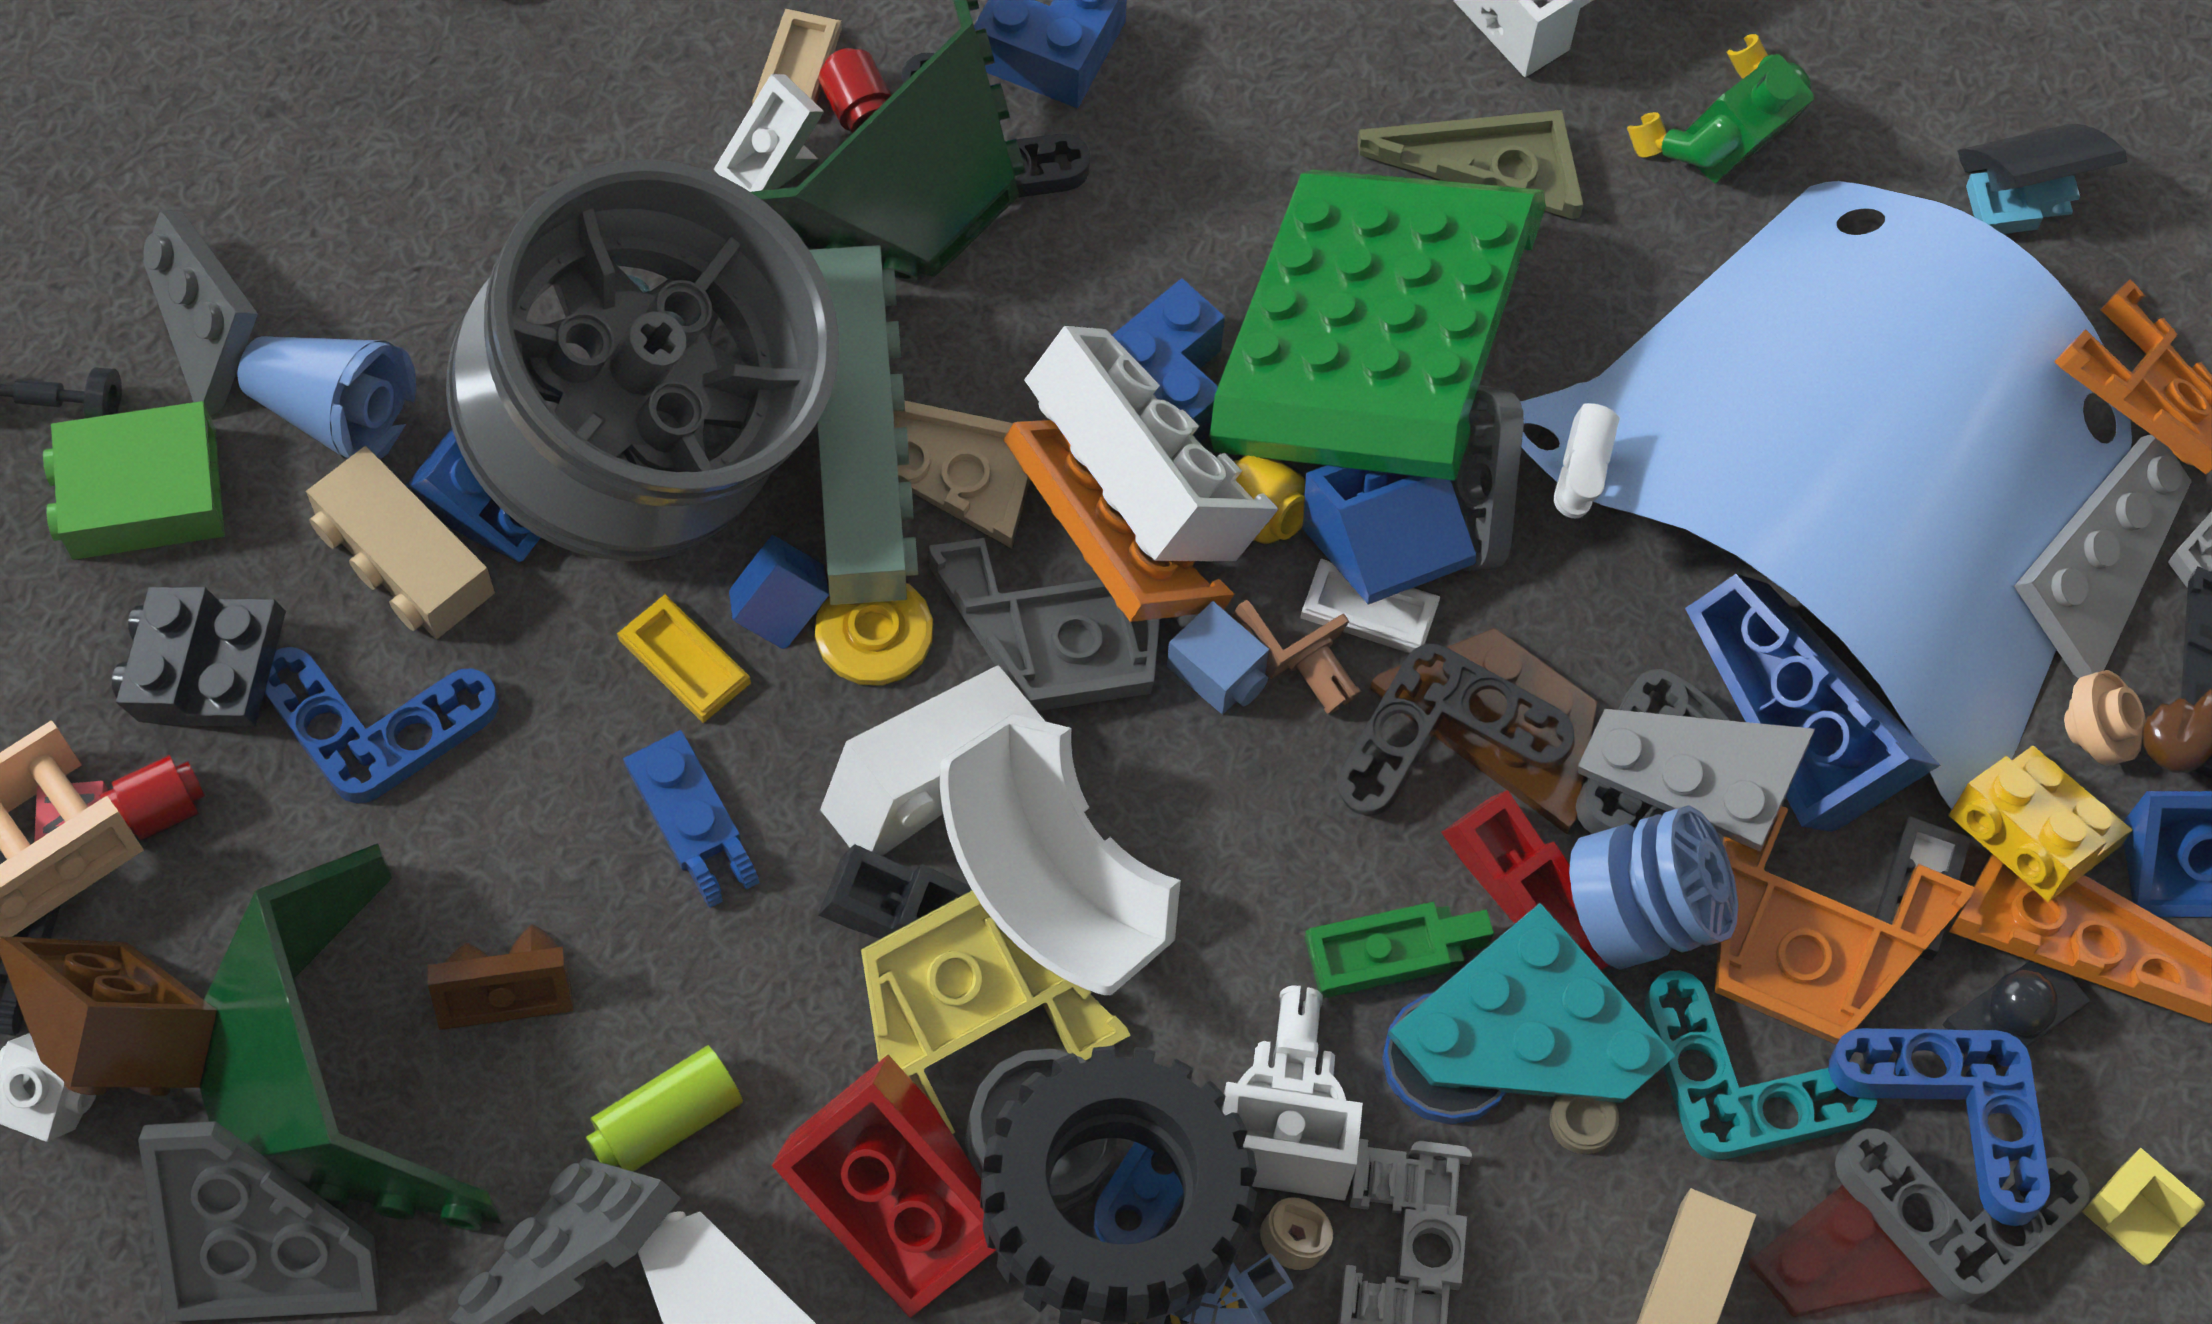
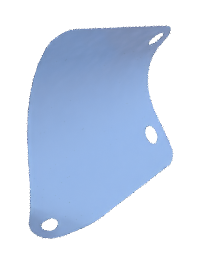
[1520,181,2132,810]

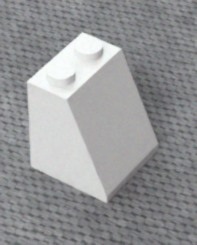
[638,1211,816,1324]

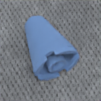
[236,336,416,459]

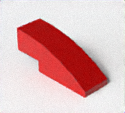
[1441,790,1608,971]

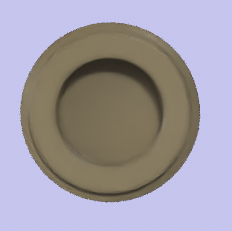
[1550,1095,1619,1154]

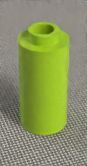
[586,1045,743,1172]

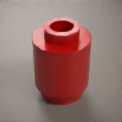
[818,48,892,134]
[99,755,205,841]

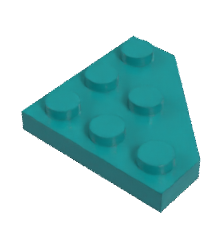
[1387,903,1676,1103]

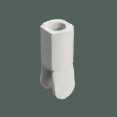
[1554,404,1620,519]

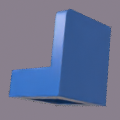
[729,534,829,649]

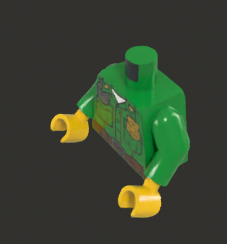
[1627,34,1815,184]

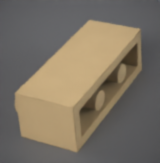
[306,445,495,640]

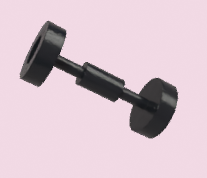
[0,367,122,419]

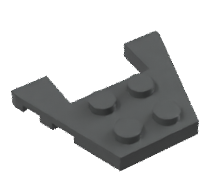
[927,538,1160,711]

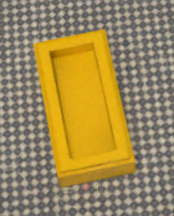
[617,594,751,723]

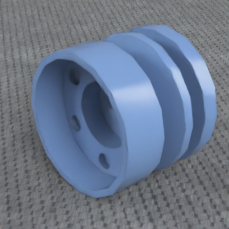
[1569,805,1738,970]

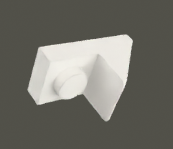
[714,74,824,192]

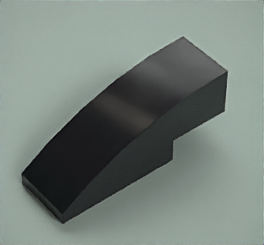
[818,844,972,939]

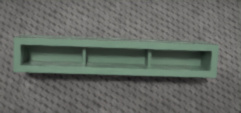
[809,245,918,605]

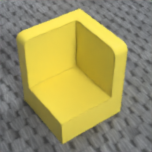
[2082,1148,2205,1265]

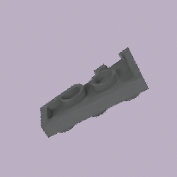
[143,210,258,416]

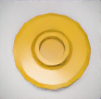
[815,583,933,686]

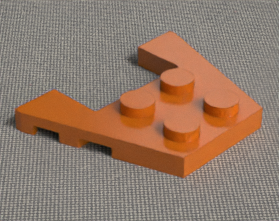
[2054,279,2212,474]
[1715,806,1975,1045]

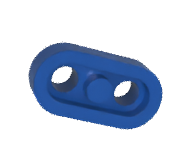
[1094,1142,1184,1244]

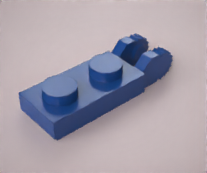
[623,730,760,908]

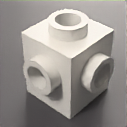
[0,1033,96,1142]

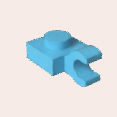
[1966,172,2080,234]

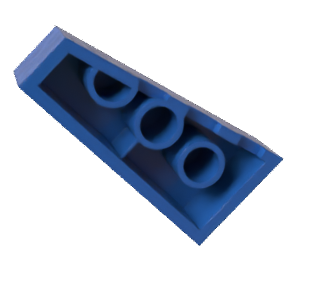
[1685,574,1941,832]

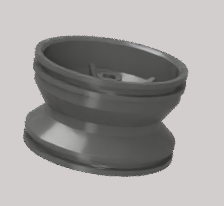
[446,159,839,561]

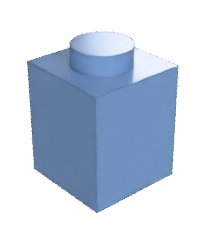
[1167,601,1269,715]

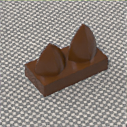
[428,924,573,1030]

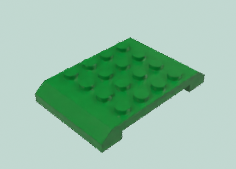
[1210,169,1546,481]

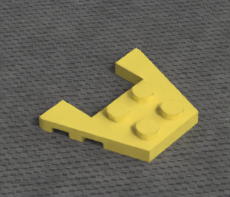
[861,891,1131,1134]

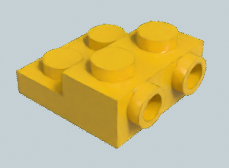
[1948,746,2133,902]

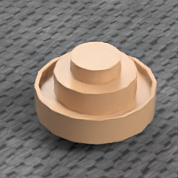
[2064,670,2146,766]

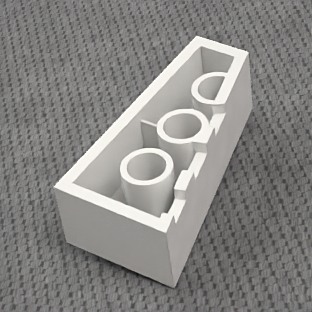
[1024,326,1278,561]

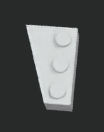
[820,665,1045,856]

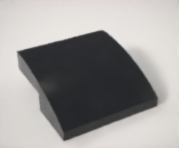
[1958,124,2127,192]

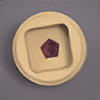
[1260,1198,1333,1270]

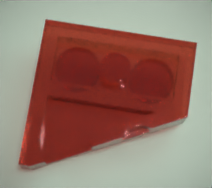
[1748,1185,1934,1317]

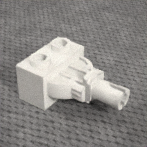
[1222,986,1363,1201]

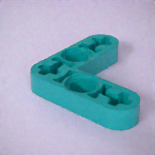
[1644,970,1878,1160]

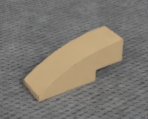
[1637,1188,1756,1324]

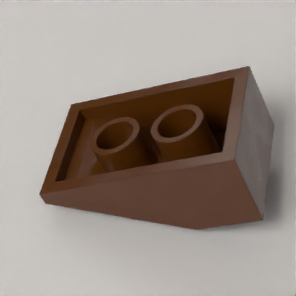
[0,937,217,1096]

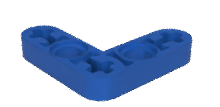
[264,647,499,803]
[1828,1028,2050,1226]

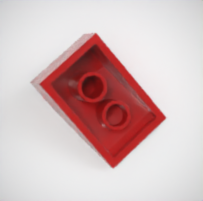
[771,1054,996,1318]

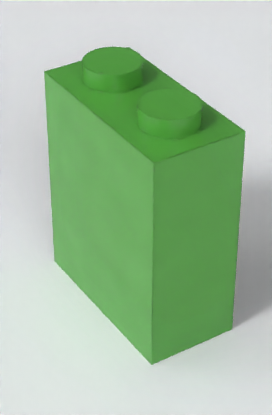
[43,401,225,560]

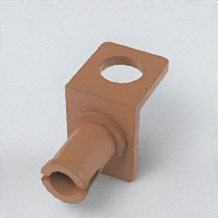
[1232,600,1362,715]

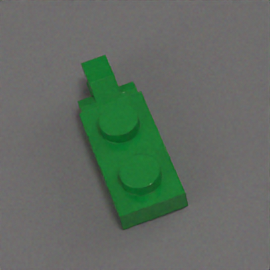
[1305,902,1494,998]

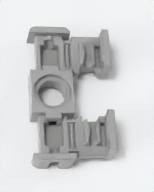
[1338,1139,1472,1324]

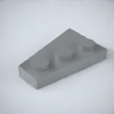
[1578,709,1815,852]

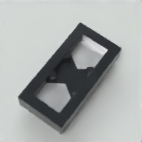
[1875,816,1971,961]

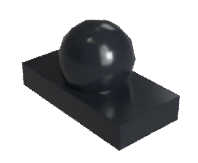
[1942,961,2091,1070]

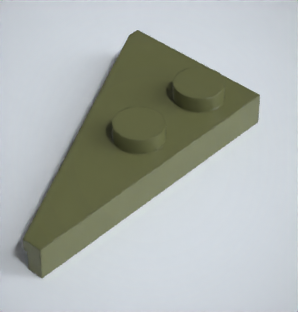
[1357,110,1583,219]

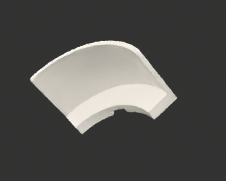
[940,714,1181,995]

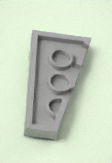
[2014,435,2192,678]

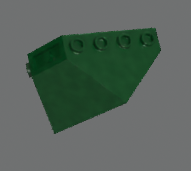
[751,0,1026,281]
[199,843,501,1231]

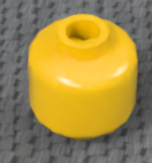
[1233,456,1306,544]

